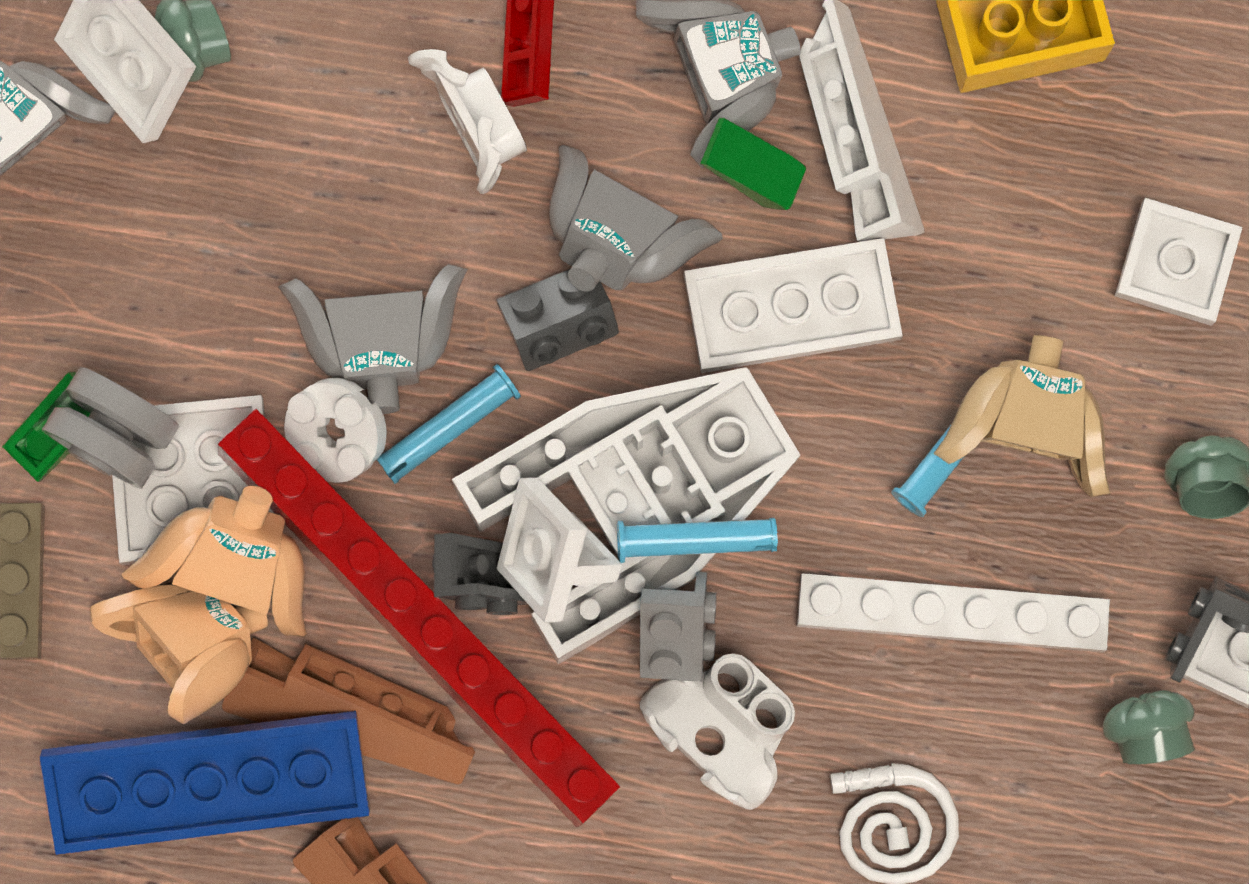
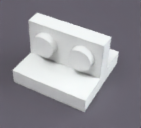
[496,477,622,622]

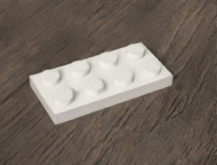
[683,238,903,373]

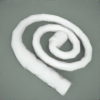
[830,763,959,884]

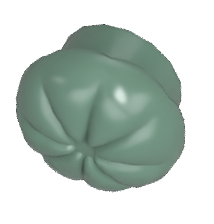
[154,0,231,82]
[1164,435,1249,519]
[1103,690,1195,764]

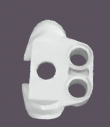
[408,49,527,194]
[640,653,795,810]

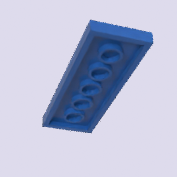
[40,711,370,855]

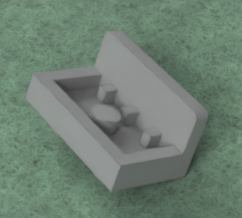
[640,572,717,682]

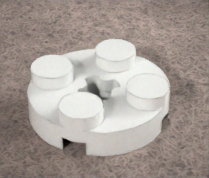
[284,378,387,483]

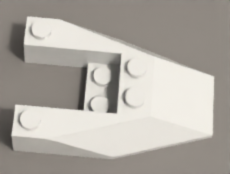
[452,367,800,664]

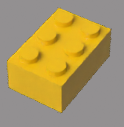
[936,0,1115,93]

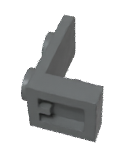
[1165,576,1249,683]

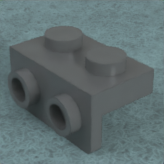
[496,269,619,371]
[432,533,528,615]

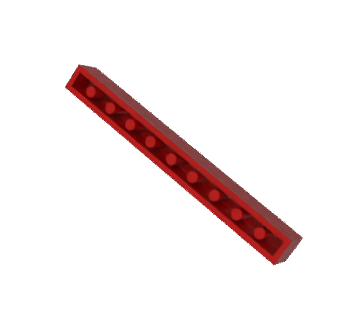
[218,409,620,828]

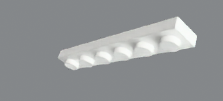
[797,573,1110,653]

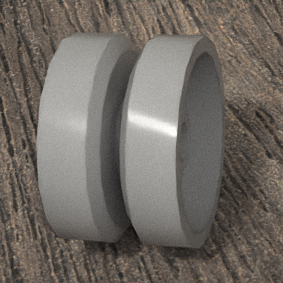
[42,367,180,489]

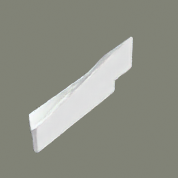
[799,0,924,242]

